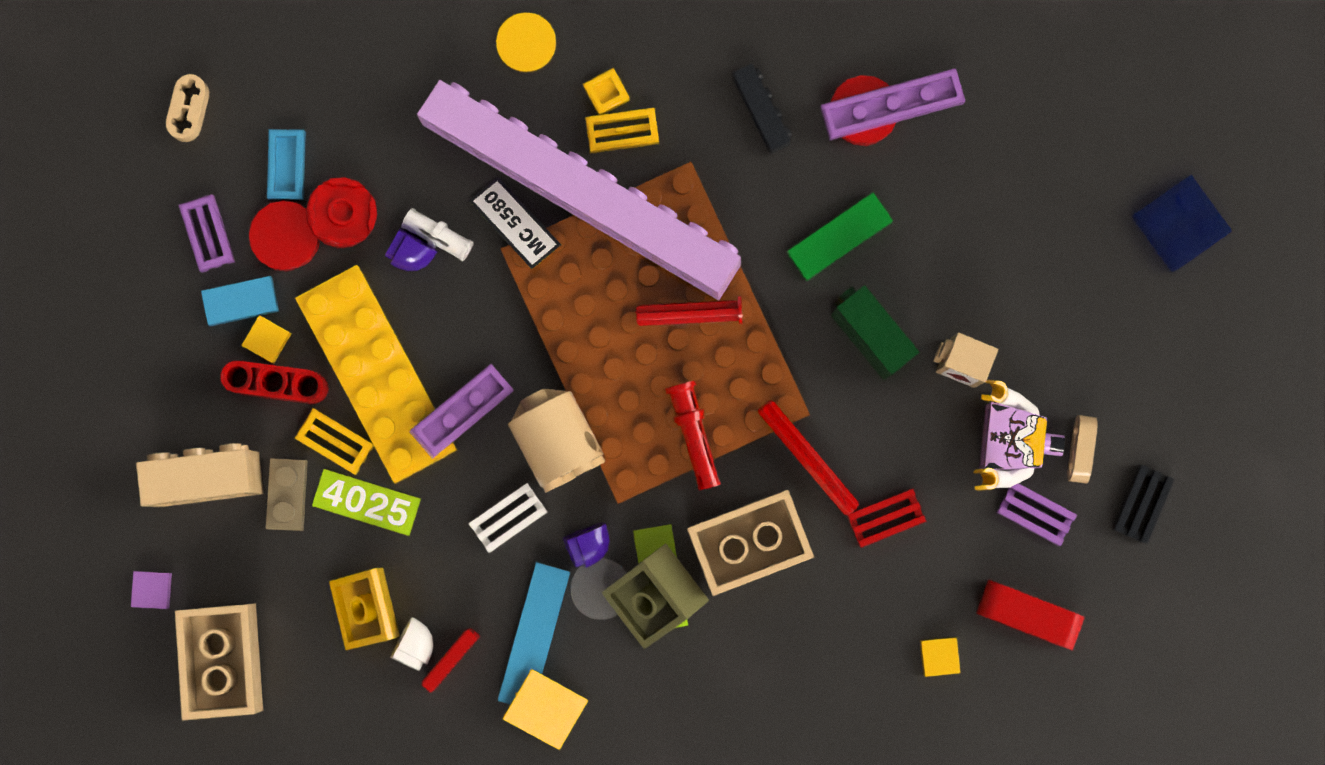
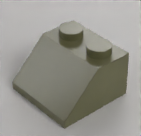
[601,543,709,649]

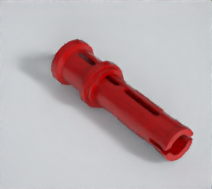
[665,380,721,490]

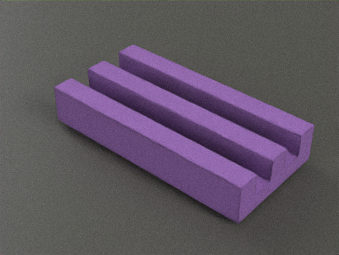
[179,194,235,272]
[996,483,1077,546]

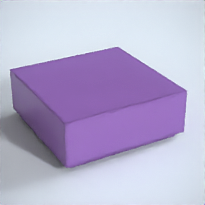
[131,571,172,609]

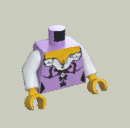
[973,380,1065,491]

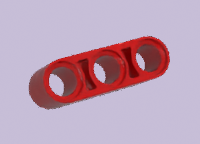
[220,361,329,404]
[976,580,1085,651]

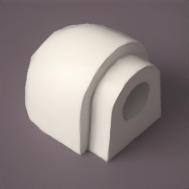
[390,617,434,671]

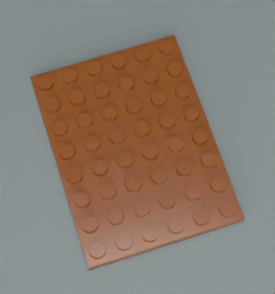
[501,162,810,504]

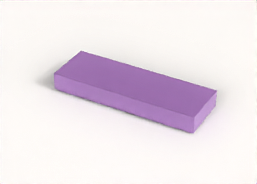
[410,364,514,459]

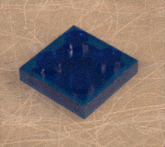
[1132,175,1232,273]

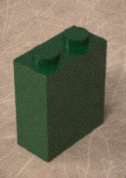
[831,285,920,380]

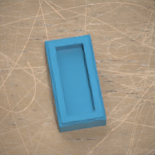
[267,129,306,201]
[201,276,279,326]

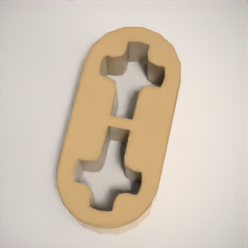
[166,74,209,142]
[1067,415,1097,484]

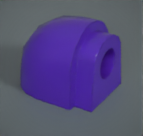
[385,228,438,271]
[562,522,610,568]

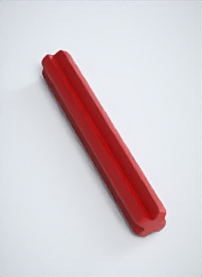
[758,400,859,515]

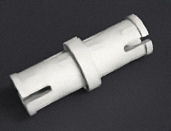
[401,208,474,261]

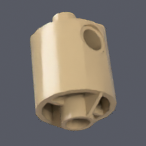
[508,389,606,493]

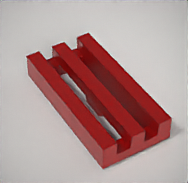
[847,489,927,548]
[421,628,480,693]

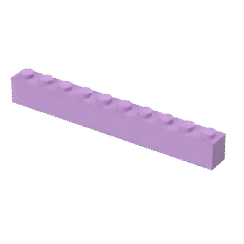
[417,80,741,301]

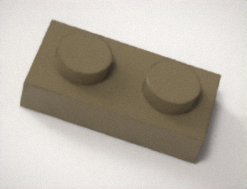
[266,458,308,531]

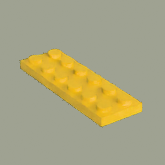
[295,265,458,484]

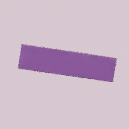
[820,68,965,141]

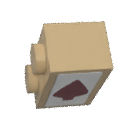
[933,333,999,388]

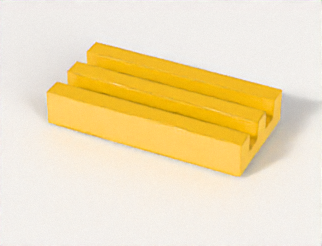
[585,108,659,154]
[295,408,374,475]

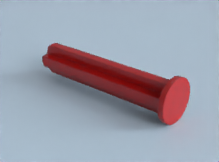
[636,296,743,326]

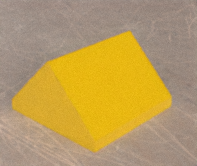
[329,568,400,650]

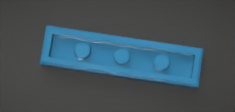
[498,562,571,704]

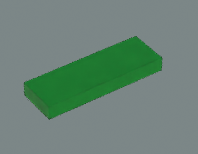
[787,193,893,281]

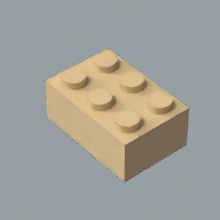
[136,443,264,507]
[687,490,814,596]
[175,603,263,720]

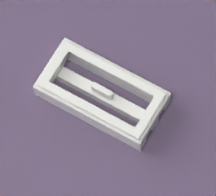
[469,483,547,553]

